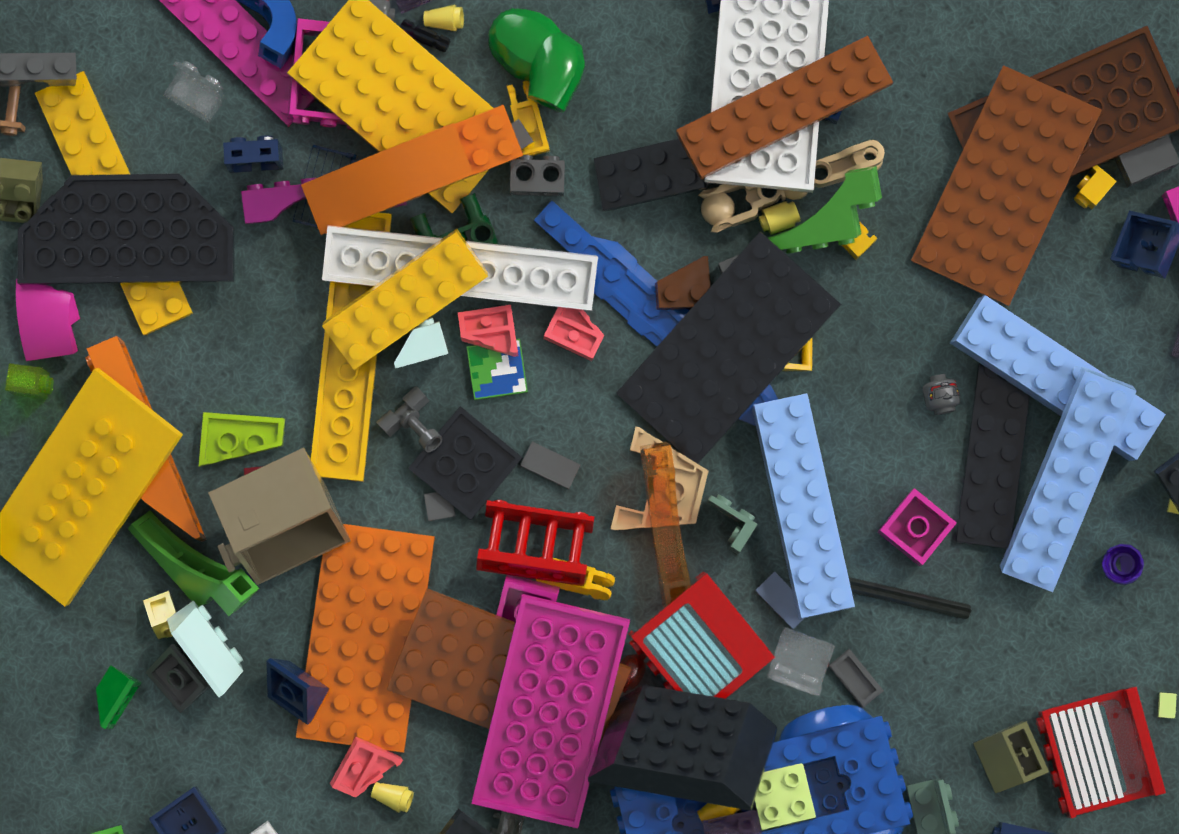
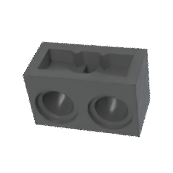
[510,155,565,196]

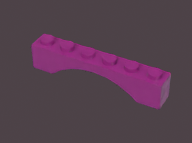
[241,178,407,224]

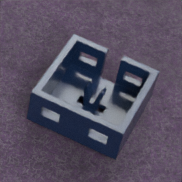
[223,136,284,173]
[1110,210,1179,279]
[149,786,227,834]

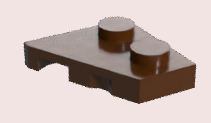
[655,256,710,310]

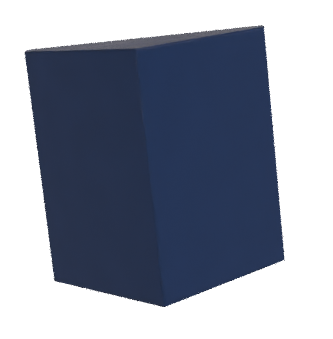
[266,658,330,725]

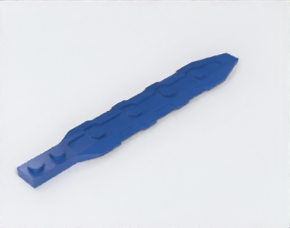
[534,201,778,426]

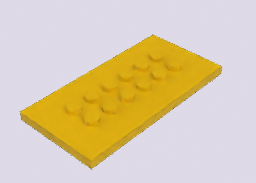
[0,368,183,607]

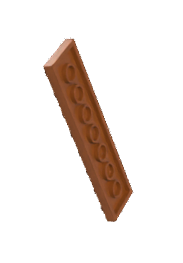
[676,36,893,179]

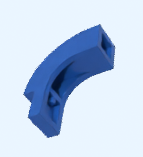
[237,0,297,69]

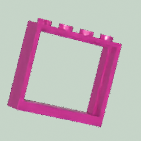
[287,18,352,130]

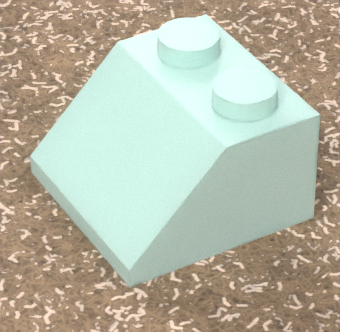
[394,317,448,368]

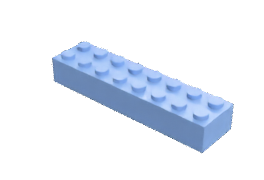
[950,295,1166,461]
[1000,367,1136,592]
[752,393,855,619]

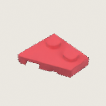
[458,305,518,357]
[543,307,604,361]
[330,737,403,798]

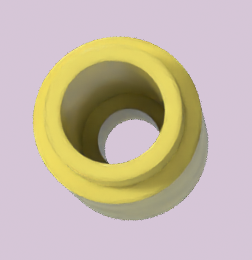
[759,201,800,235]

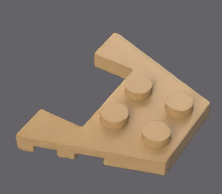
[610,427,708,531]

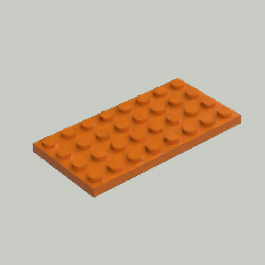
[296,524,435,753]

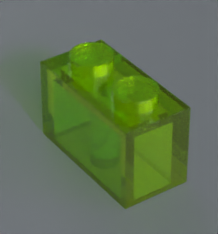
[5,363,54,400]

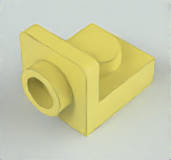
[143,591,176,639]

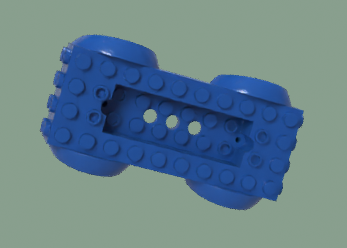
[610,705,913,834]

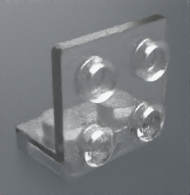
[163,60,226,124]
[766,628,835,697]

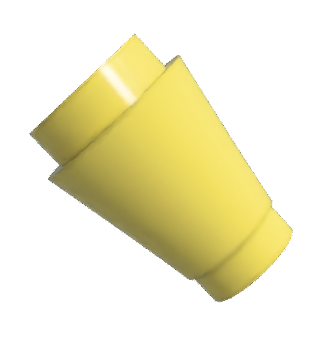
[423,5,464,31]
[371,782,414,813]

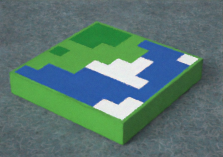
[467,339,528,400]

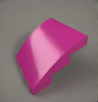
[16,279,80,361]

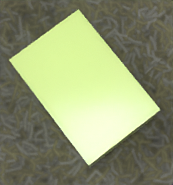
[1158,693,1177,718]

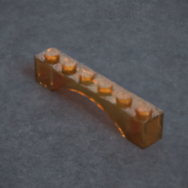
[640,442,692,608]

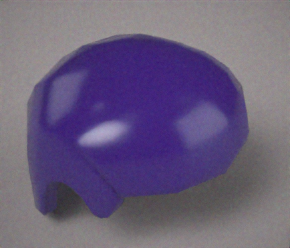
[1102,544,1144,585]

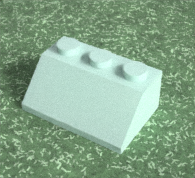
[167,600,243,697]

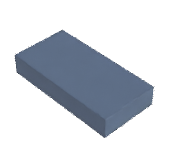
[755,572,804,630]

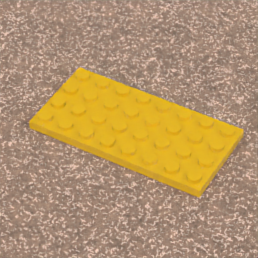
[287,0,512,214]

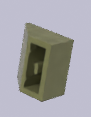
[0,158,43,223]
[973,721,1049,793]

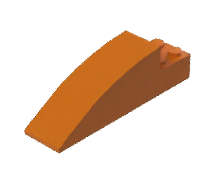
[301,105,523,235]
[85,336,207,542]

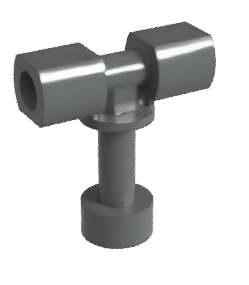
[376,386,442,452]

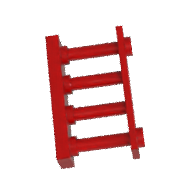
[476,500,595,586]

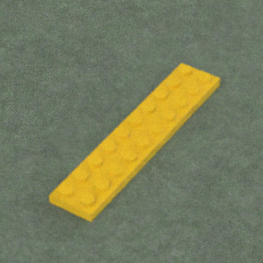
[35,71,193,336]
[311,213,392,482]

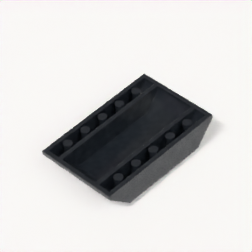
[588,685,777,811]

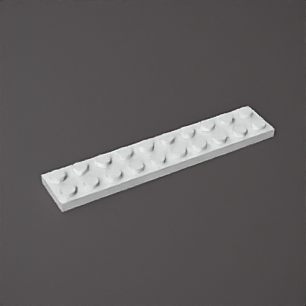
[322,225,598,310]

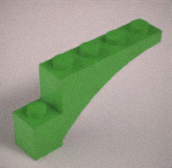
[767,166,882,253]
[128,511,259,616]

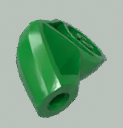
[488,8,585,113]

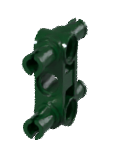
[410,193,498,244]

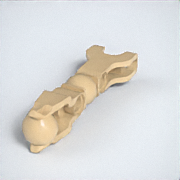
[698,140,885,233]

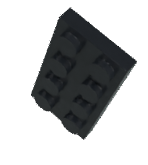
[594,138,707,211]

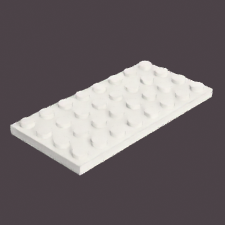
[705,0,829,193]

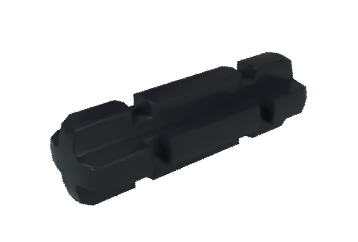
[400,19,451,52]

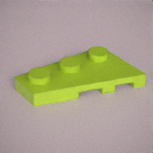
[199,412,285,467]

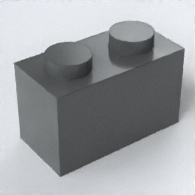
[1114,135,1179,188]

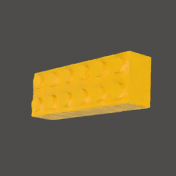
[322,229,488,370]

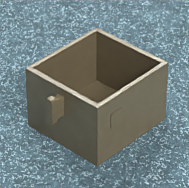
[208,448,351,585]

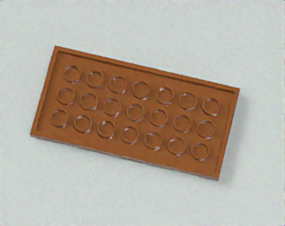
[911,65,1102,306]
[387,588,631,749]

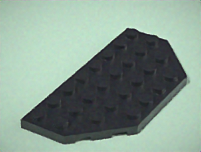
[17,174,234,285]

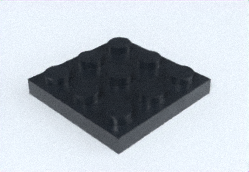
[408,406,523,520]

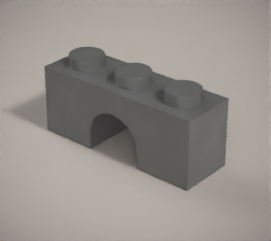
[0,53,77,87]

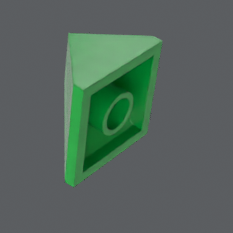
[96,665,142,729]

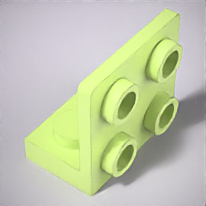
[754,764,816,832]

